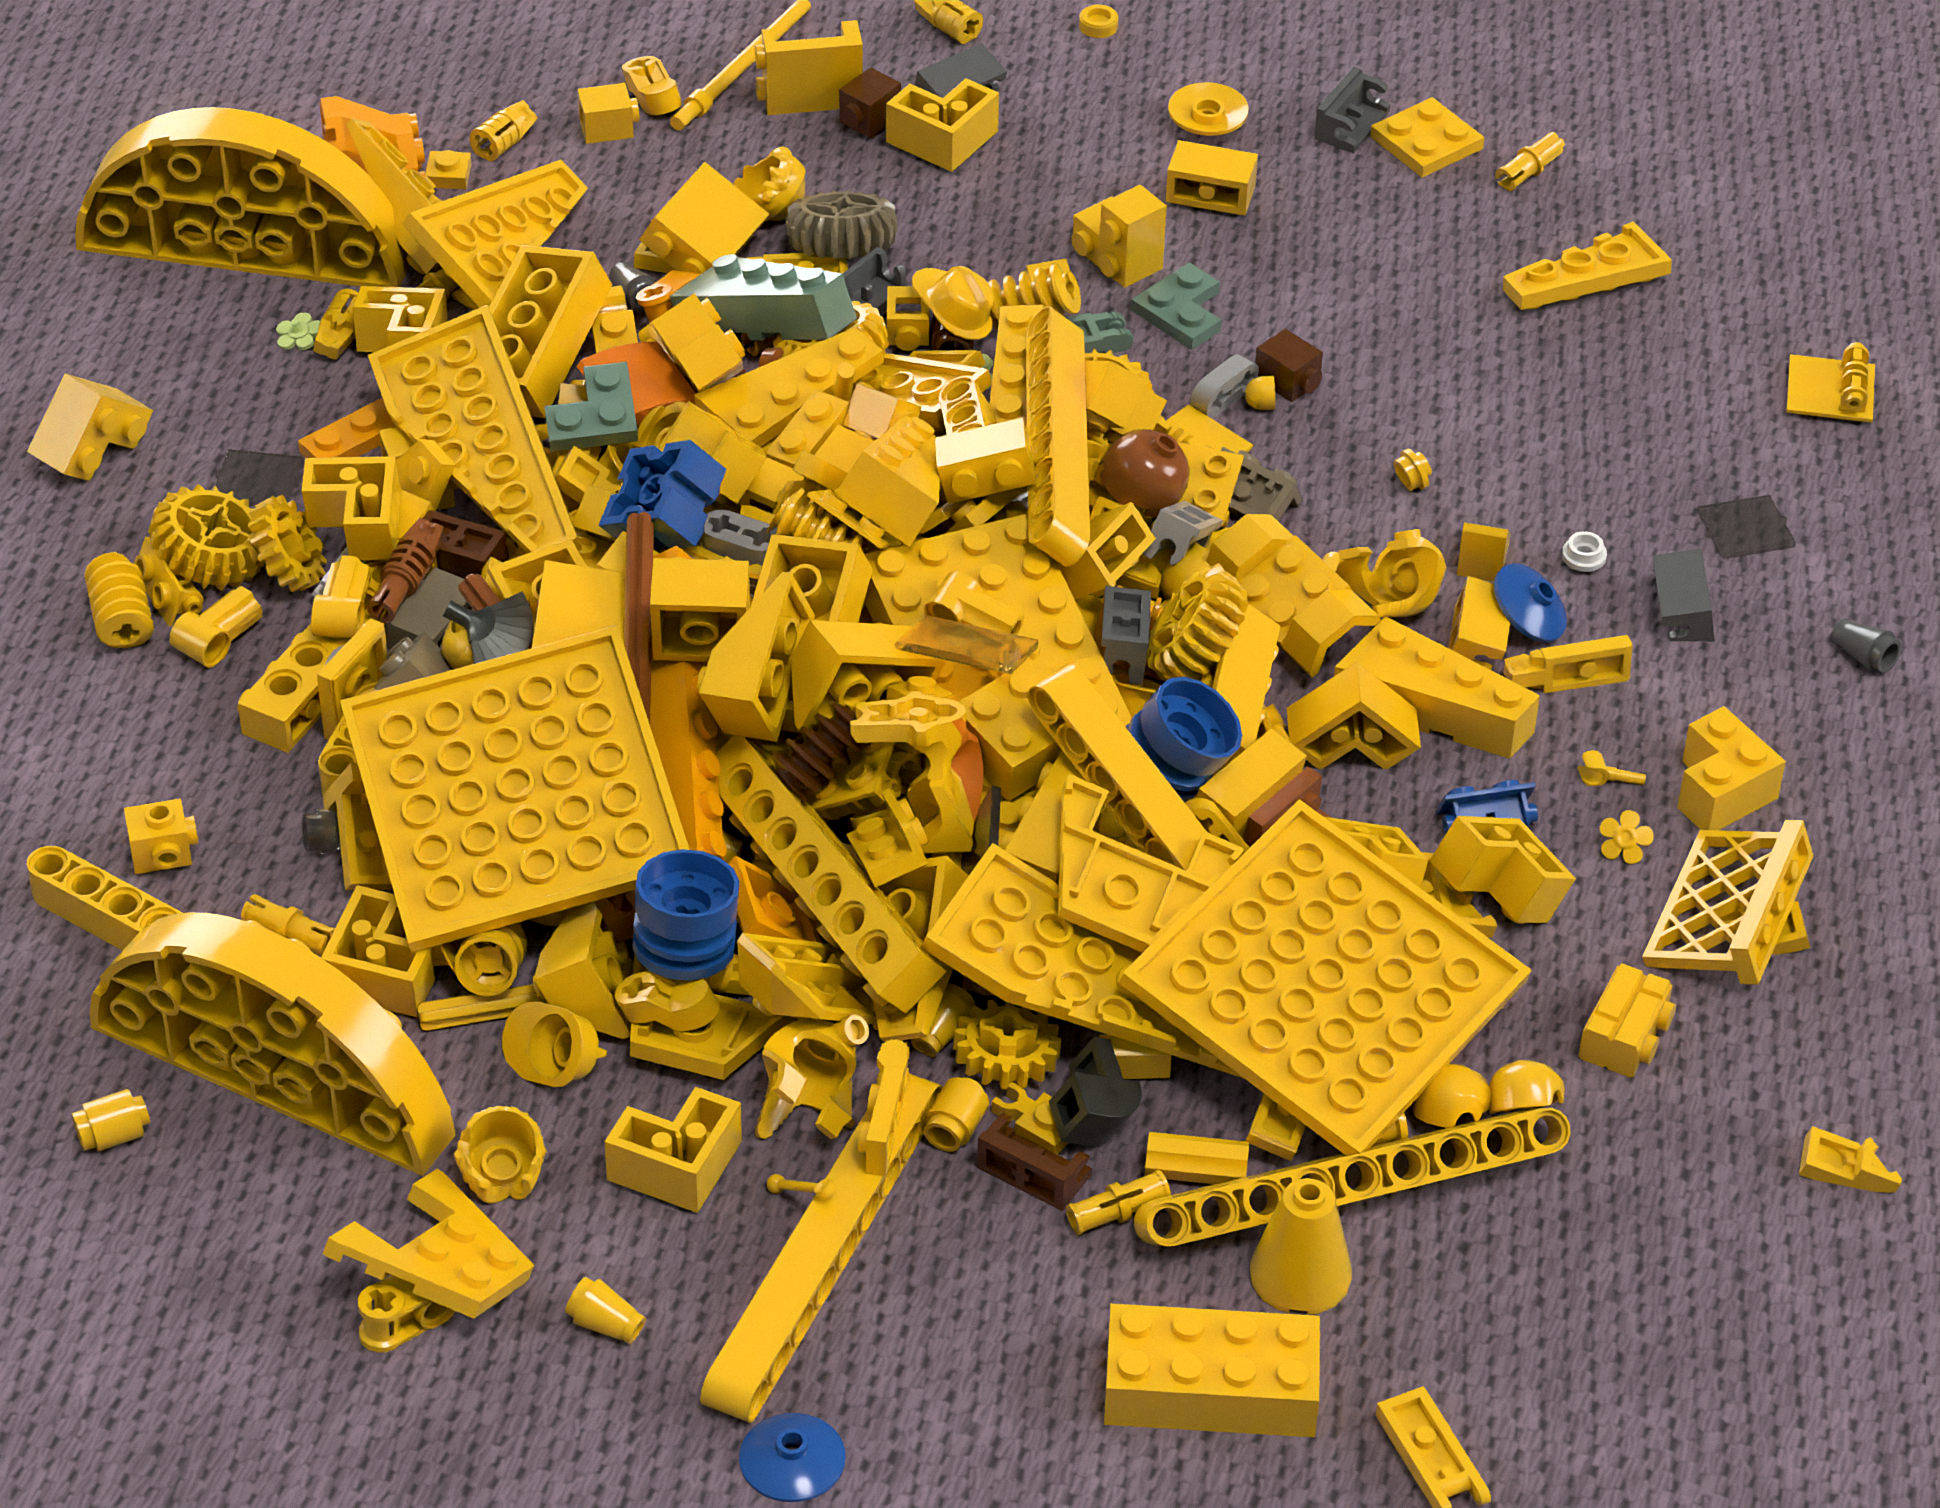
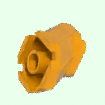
[319,96,426,178]

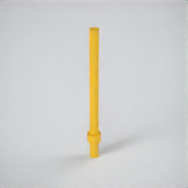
[670,0,811,131]

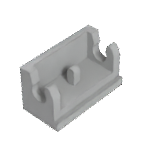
[1142,500,1223,565]

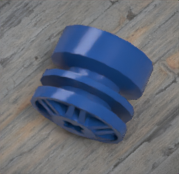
[1125,677,1243,803]
[632,849,740,981]

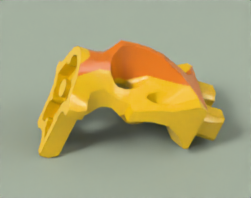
[850,691,984,868]

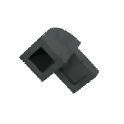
[1048,1037,1142,1146]

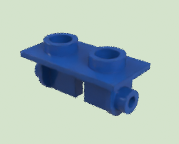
[1436,780,1538,834]

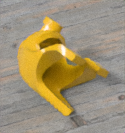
[1336,529,1447,618]
[755,1015,869,1139]

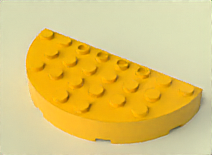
[75,107,410,287]
[90,912,456,1176]

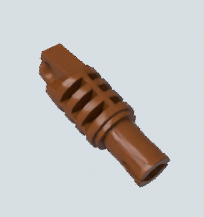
[367,518,443,622]

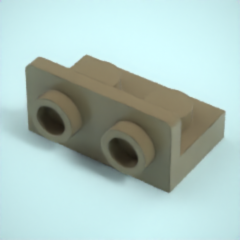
[1221,447,1303,521]

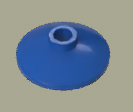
[1494,563,1567,643]
[739,1413,846,1502]

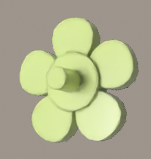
[276,313,320,351]

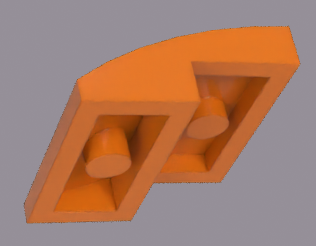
[577,341,697,425]

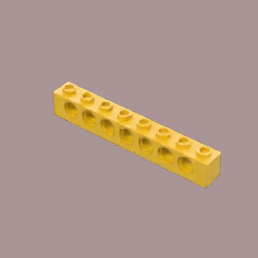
[717,735,947,1014]

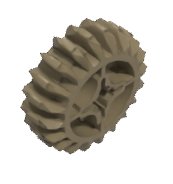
[786,190,898,260]

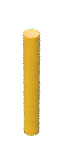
[833,362,855,402]

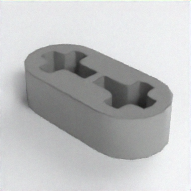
[1190,354,1259,418]
[701,510,777,566]

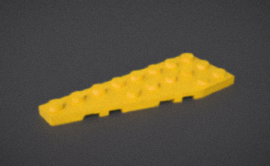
[368,305,582,554]
[920,843,1243,1078]

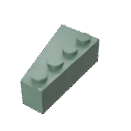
[669,254,857,340]

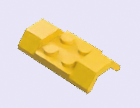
[1206,514,1381,678]

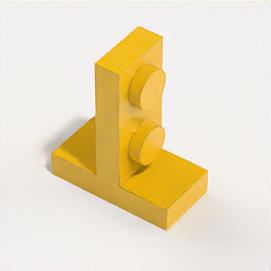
[323,763,392,890]

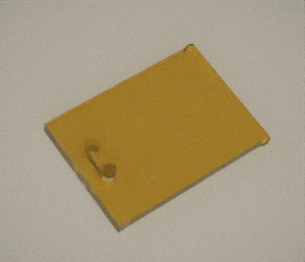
[895,615,1039,674]

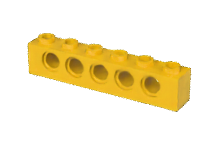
[237,539,437,753]

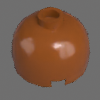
[1099,429,1190,518]

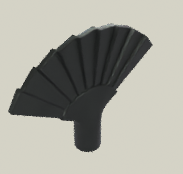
[443,591,534,664]

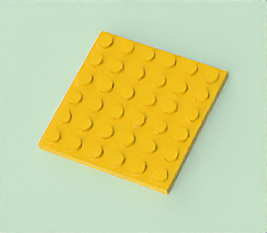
[340,625,690,952]
[1119,799,1532,1163]

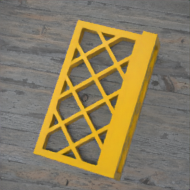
[1642,820,1813,985]

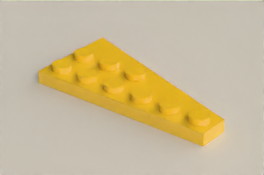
[402,160,588,308]

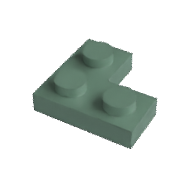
[1131,262,1222,350]
[545,362,638,452]

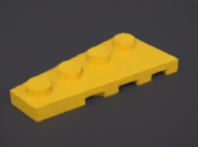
[1503,221,1672,310]
[694,327,884,447]

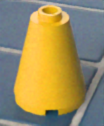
[1250,1178,1352,1315]

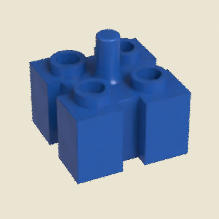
[598,440,727,551]

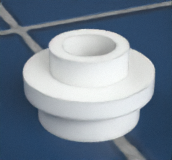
[1562,532,1607,572]

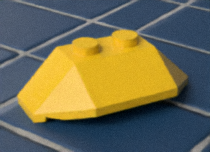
[737,933,877,1025]

